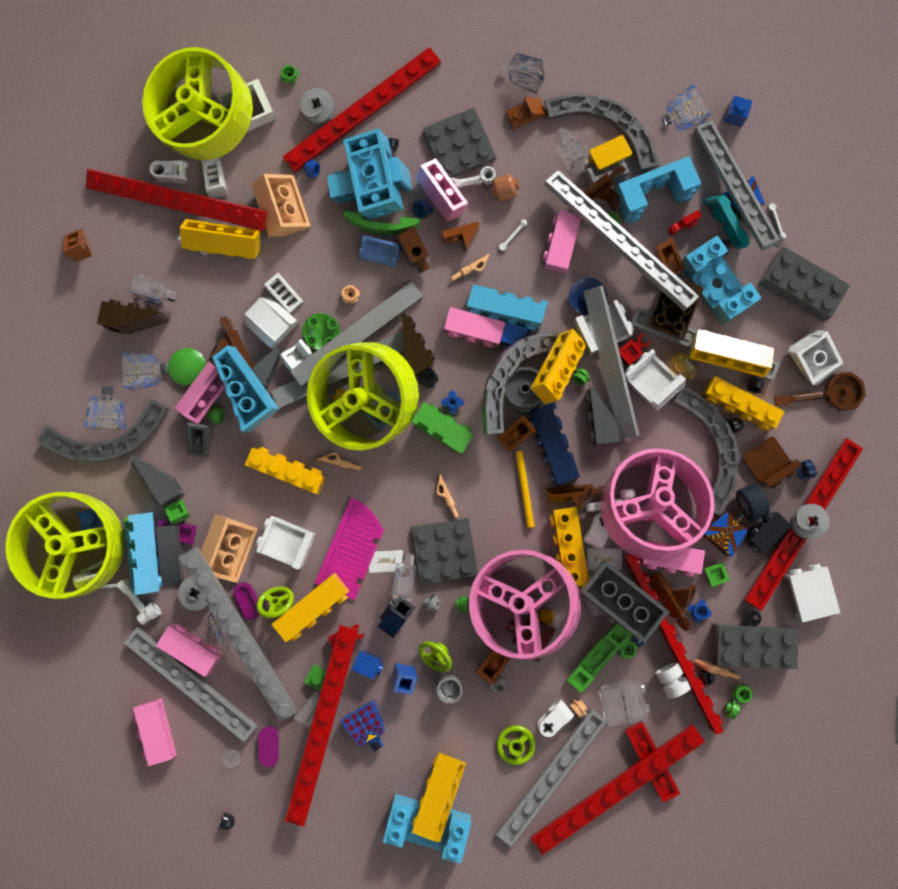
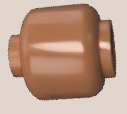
[491,174,520,202]

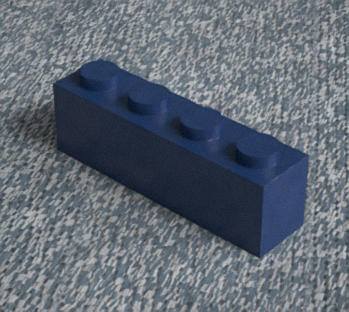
[528,402,580,486]

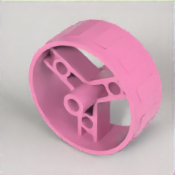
[600,448,715,560]
[469,550,581,660]

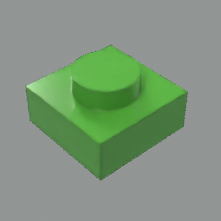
[164,499,190,526]
[703,562,730,587]
[304,664,327,691]

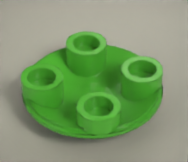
[302,313,340,350]
[168,348,207,386]

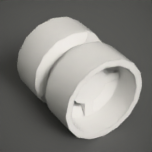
[655,662,691,699]

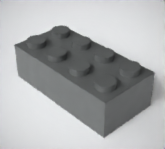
[758,246,850,322]
[579,560,669,643]
[712,623,798,669]

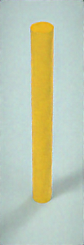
[515,451,535,528]

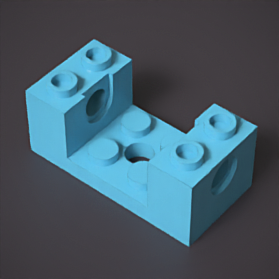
[343,128,404,220]
[613,156,702,223]
[682,235,761,325]
[383,794,471,864]

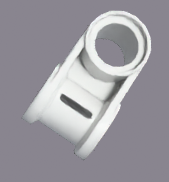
[149,160,188,184]
[583,513,608,551]
[537,699,574,737]

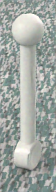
[768,203,786,240]
[499,220,527,251]

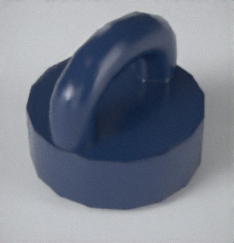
[413,199,433,219]
[796,459,817,480]

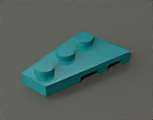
[702,195,750,249]

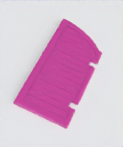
[315,497,384,600]

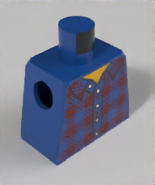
[340,699,385,752]

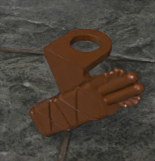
[582,165,626,211]
[209,316,254,370]
[546,484,605,511]
[649,571,697,631]

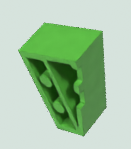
[412,402,474,455]

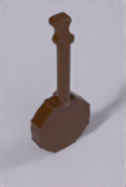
[774,372,866,411]

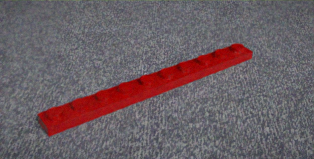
[283,47,441,173]
[86,169,267,231]
[743,438,864,611]
[622,553,724,735]
[285,624,359,827]
[531,724,705,855]

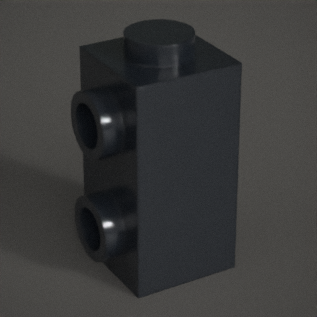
[745,512,792,553]
[378,596,416,638]

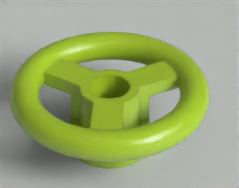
[256,586,294,618]
[418,641,452,673]
[497,725,536,765]

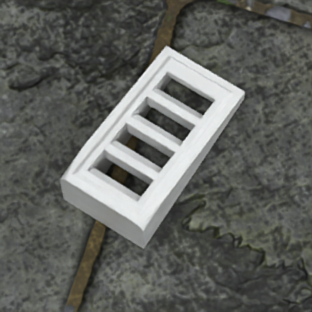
[201,157,228,198]
[264,273,303,314]

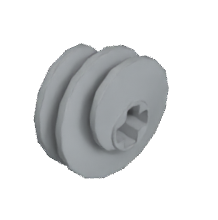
[300,88,335,125]
[790,504,829,539]
[178,577,208,611]

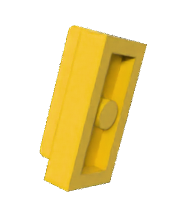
[587,135,632,171]

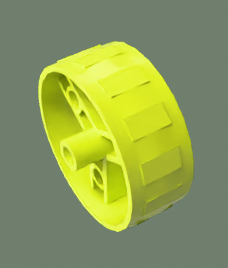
[142,47,253,161]
[307,342,419,450]
[5,492,125,599]

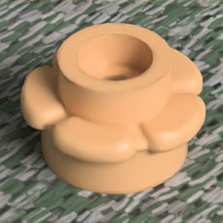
[341,285,360,303]
[570,700,587,718]

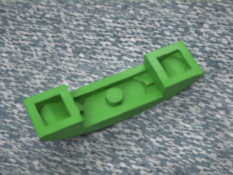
[344,211,420,236]
[566,623,633,693]

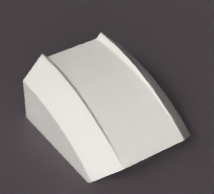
[245,297,299,351]
[789,330,843,386]

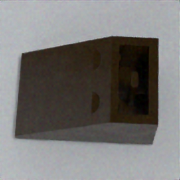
[647,277,704,340]
[97,299,169,335]
[402,313,435,377]

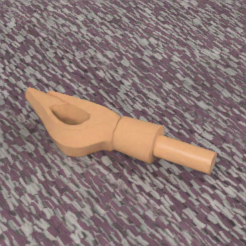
[451,254,489,281]
[317,452,362,471]
[436,474,459,518]
[694,659,740,680]

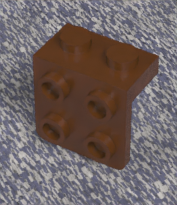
[742,437,802,489]

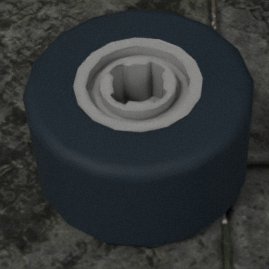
[736,483,770,521]

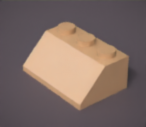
[252,174,311,237]
[201,514,258,583]

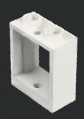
[217,79,276,132]

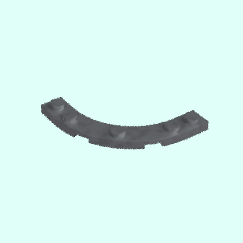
[544,93,659,172]
[482,332,562,434]
[672,387,739,516]
[36,398,169,462]

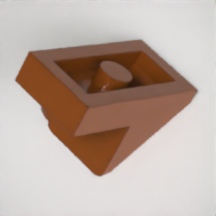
[506,97,547,130]
[442,221,479,252]
[63,229,92,262]
[653,238,685,275]
[497,415,536,452]
[476,649,511,686]

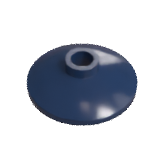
[569,277,607,315]

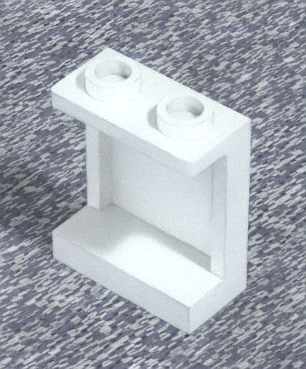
[573,300,634,356]
[625,349,686,411]
[255,516,316,570]
[784,564,840,622]

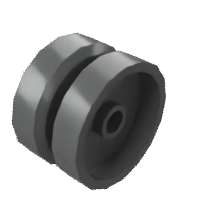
[504,367,543,414]

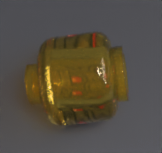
[669,352,698,381]

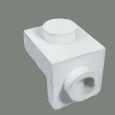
[279,339,312,371]

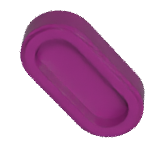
[234,582,260,620]
[258,726,279,767]

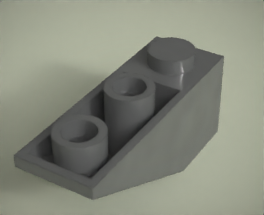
[585,387,620,446]
[130,455,185,506]

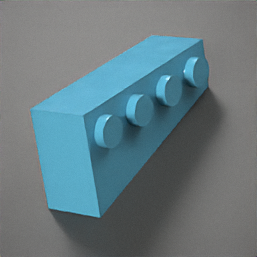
[327,157,412,203]
[466,285,548,332]
[213,345,280,432]
[123,512,162,595]

